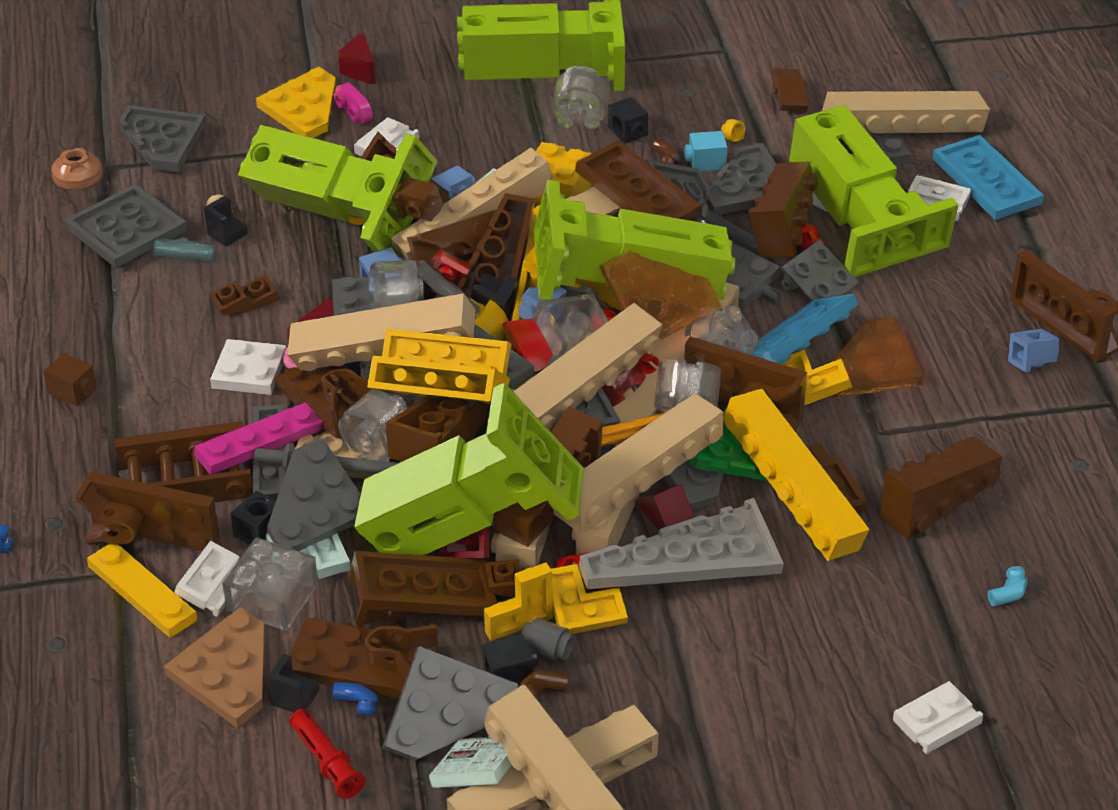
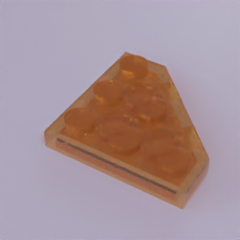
[599,251,722,340]
[831,317,924,398]

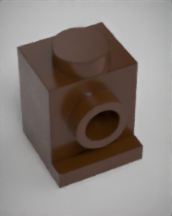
[392,177,443,221]

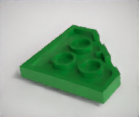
[687,410,768,481]

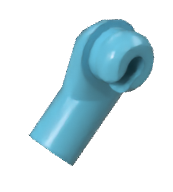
[987,566,1028,607]

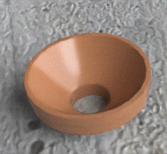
[51,148,103,190]

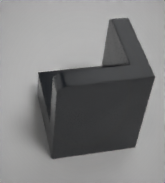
[204,196,248,247]
[471,274,518,312]
[268,654,319,713]

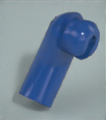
[333,682,379,715]

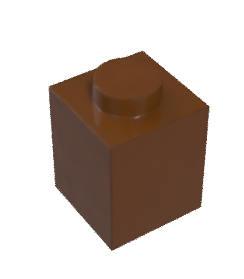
[44,353,97,406]

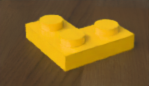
[782,349,852,406]
[484,563,553,641]
[551,564,628,634]

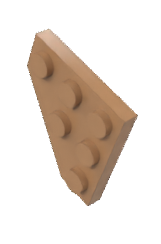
[164,607,265,728]

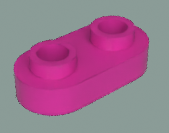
[334,82,373,125]

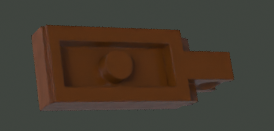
[809,443,867,513]

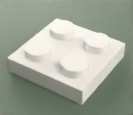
[210,339,286,395]

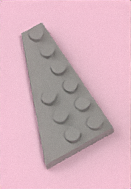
[579,498,784,589]

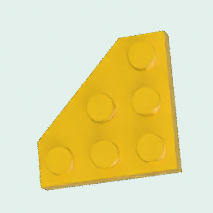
[256,67,336,138]

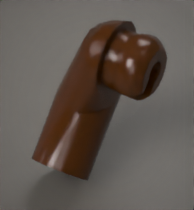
[652,138,680,165]
[518,670,568,698]

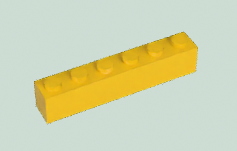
[723,389,870,561]

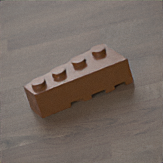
[749,161,818,258]
[386,397,491,462]
[494,406,603,547]
[880,436,1002,539]

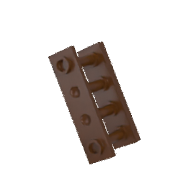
[114,421,253,502]

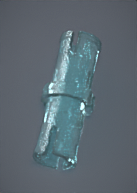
[153,237,215,262]

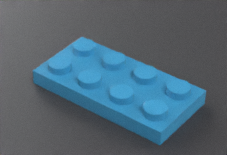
[932,135,1044,220]
[741,294,859,364]

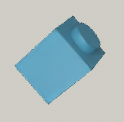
[685,131,727,172]

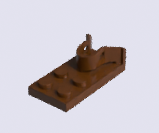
[575,140,701,222]
[407,209,496,294]
[1010,249,1118,363]
[683,336,807,432]
[274,365,391,439]
[76,471,221,551]
[348,551,496,628]
[290,617,439,699]

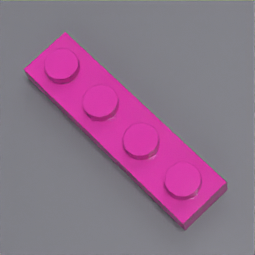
[194,402,322,475]

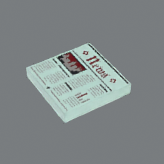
[429,737,512,788]

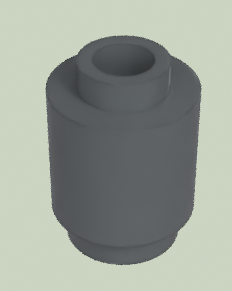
[522,617,575,661]

